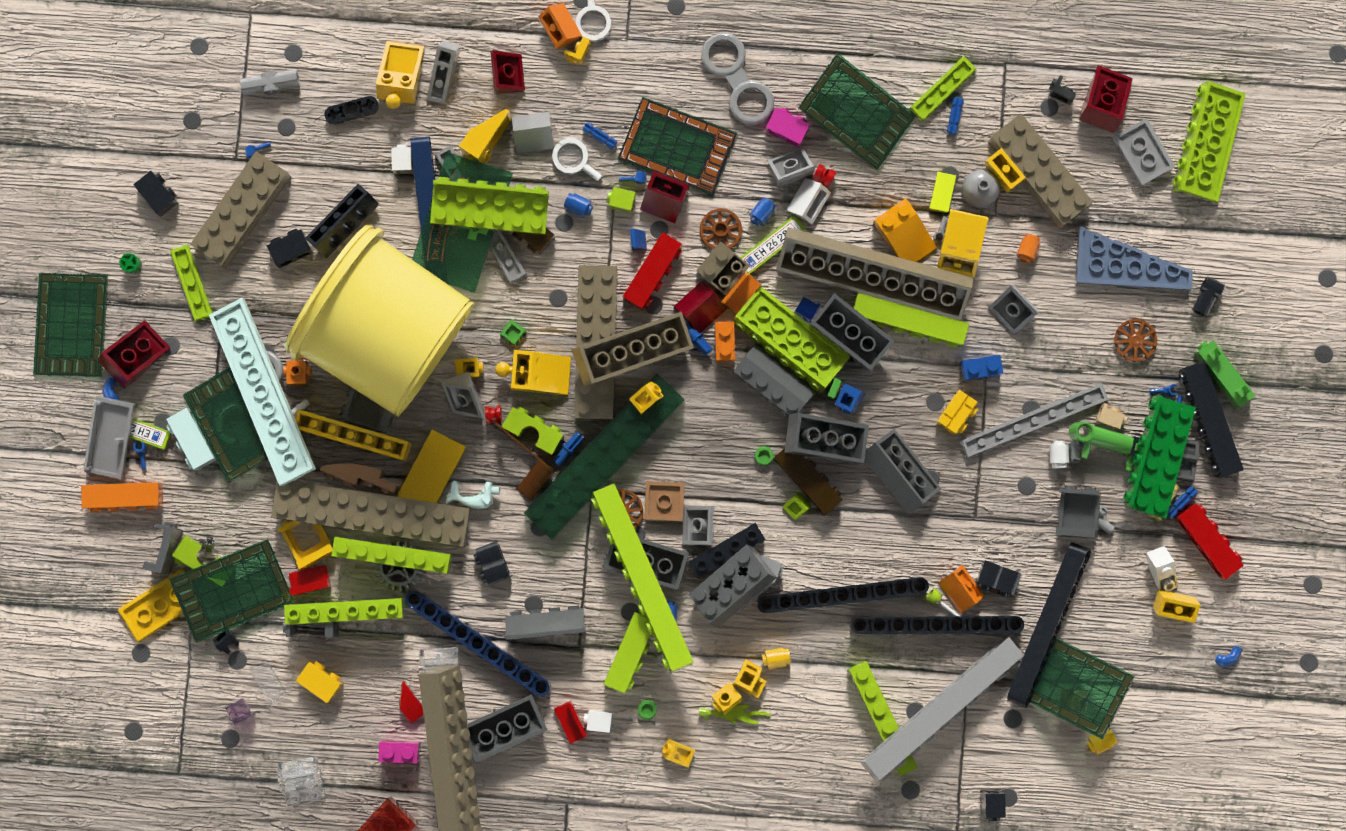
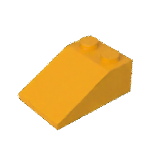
[873,198,937,262]

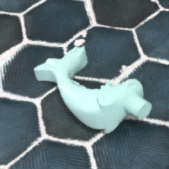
[446,480,500,509]

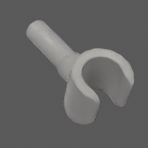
[933,216,947,242]

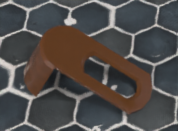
[494,422,554,500]

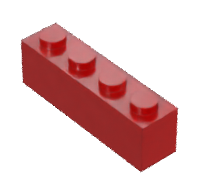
[622,232,683,311]
[1175,503,1244,580]

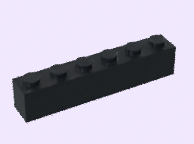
[1178,361,1244,479]

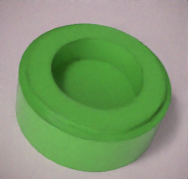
[754,446,774,466]
[638,700,657,720]

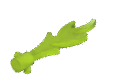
[699,704,771,724]

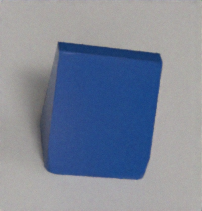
[630,229,647,251]

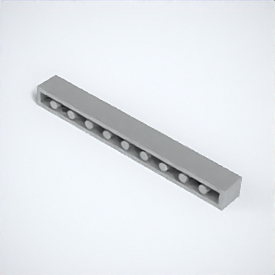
[860,637,1024,781]

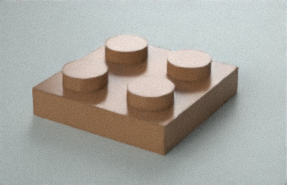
[644,481,684,521]

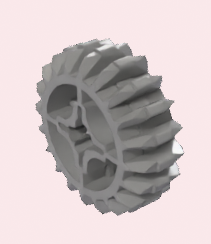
[374,540,426,593]

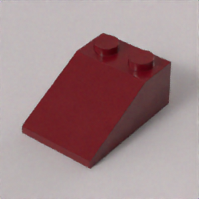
[1079,65,1133,133]
[98,320,171,389]

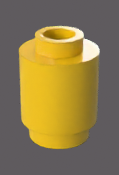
[762,647,791,670]
[1086,729,1117,755]

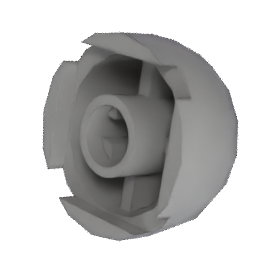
[961,169,1000,208]

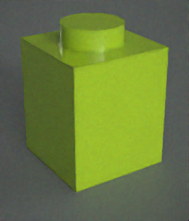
[606,187,636,214]

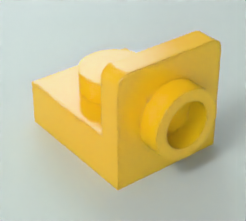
[564,37,591,65]
[629,382,663,414]
[662,739,695,768]

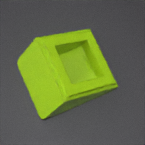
[782,492,812,521]

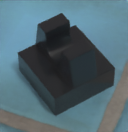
[213,627,239,654]

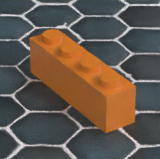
[81,482,163,513]

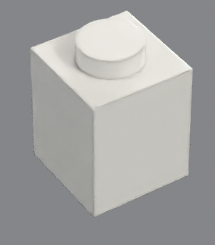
[392,145,413,174]
[583,710,613,733]

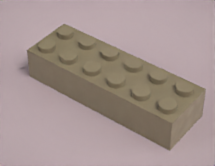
[988,114,1093,229]
[190,151,291,269]
[571,312,694,386]

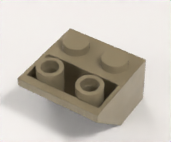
[696,241,750,295]

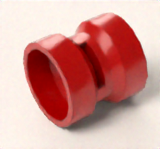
[812,164,837,189]

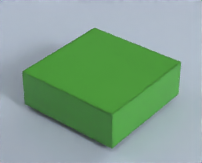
[500,319,527,346]
[827,378,841,400]

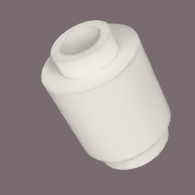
[1049,441,1069,468]

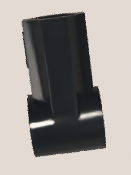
[1191,276,1225,317]

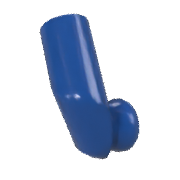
[1215,645,1243,668]

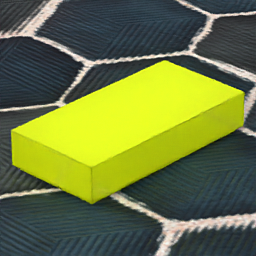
[929,172,956,213]

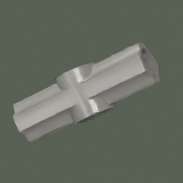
[240,70,300,96]

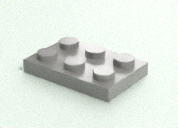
[1112,118,1175,186]

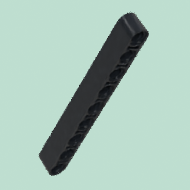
[1007,542,1091,708]
[757,577,929,613]
[850,616,1025,634]

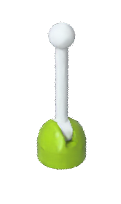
[925,588,961,624]

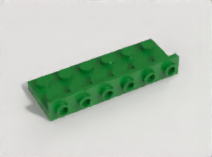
[1123,394,1196,519]

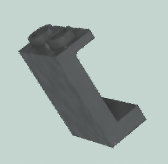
[340,386,395,434]
[1056,485,1101,539]
[142,521,183,574]
[283,621,339,638]

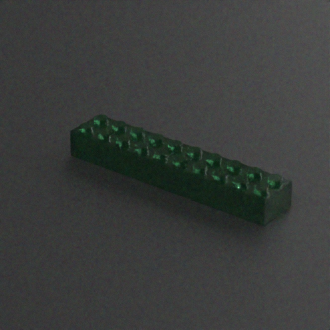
[524,373,685,540]

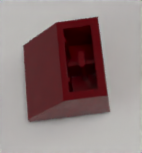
[640,171,689,224]

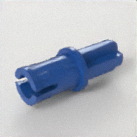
[686,322,713,356]
[552,432,584,467]

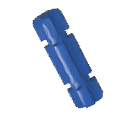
[947,97,964,135]
[582,122,617,150]
[1167,486,1198,519]

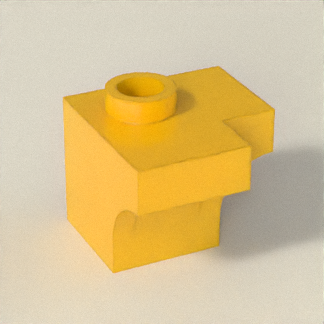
[732,659,767,699]

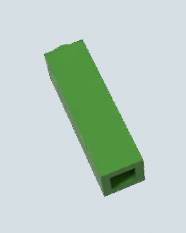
[1194,340,1255,409]

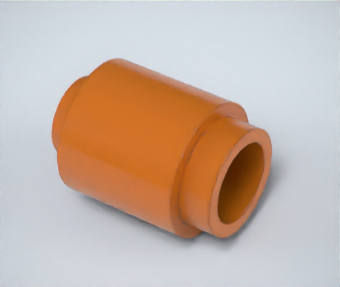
[1016,234,1041,264]

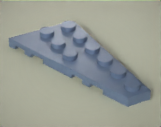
[1076,226,1193,291]

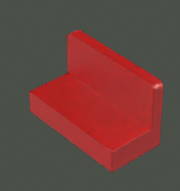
[289,565,331,596]
[554,700,588,744]

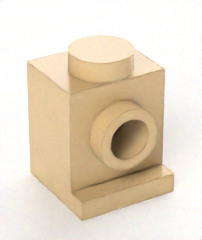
[1095,403,1127,431]

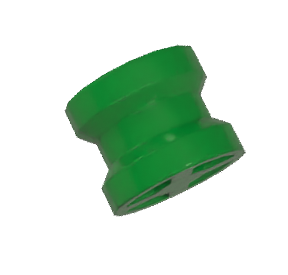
[119,253,142,274]

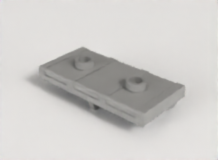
[83,396,135,479]

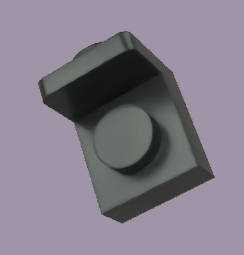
[1049,75,1076,105]

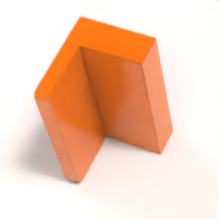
[721,272,762,314]
[938,565,985,613]

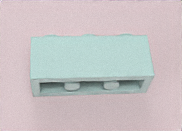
[166,408,218,470]

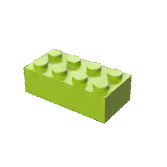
[604,612,654,694]

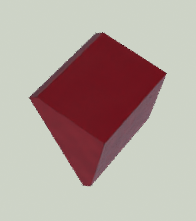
[490,50,525,94]
[673,281,727,333]

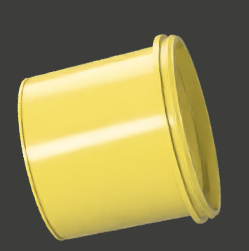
[284,225,474,417]

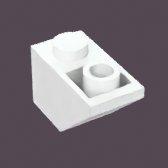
[1147,546,1178,591]

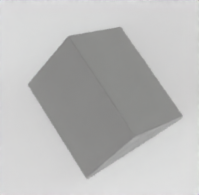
[512,112,554,154]
[768,147,815,188]
[988,284,1039,335]
[441,372,485,418]
[682,506,714,546]

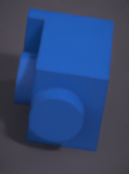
[835,383,866,415]

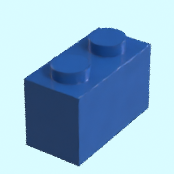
[959,355,1004,382]

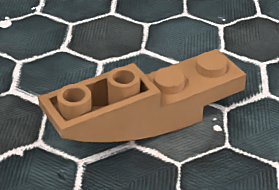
[320,463,399,495]

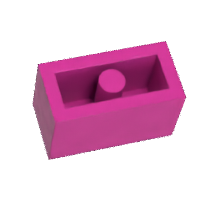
[765,108,810,148]
[378,741,421,763]

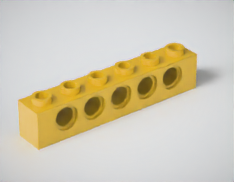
[295,409,412,462]

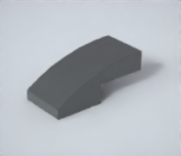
[1177,440,1200,482]

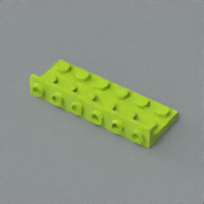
[1173,81,1246,203]
[430,177,549,235]
[732,286,850,392]
[284,598,407,625]

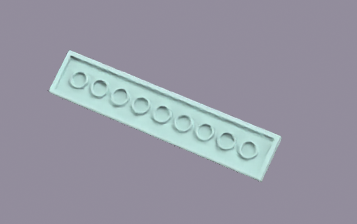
[209,298,316,486]

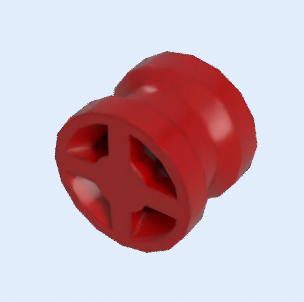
[485,405,502,425]

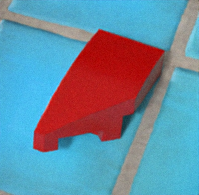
[399,681,424,724]

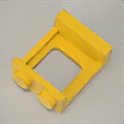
[278,520,333,570]

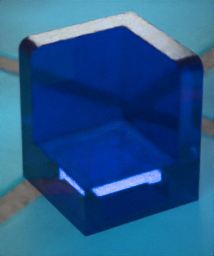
[794,296,821,323]

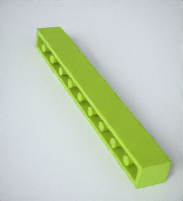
[591,484,694,673]

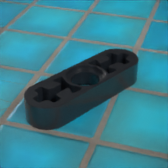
[324,96,379,125]

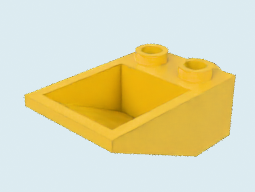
[376,41,424,109]
[457,109,512,172]
[937,209,988,278]
[495,350,571,395]

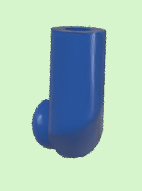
[102,376,120,400]

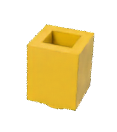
[711,682,742,715]

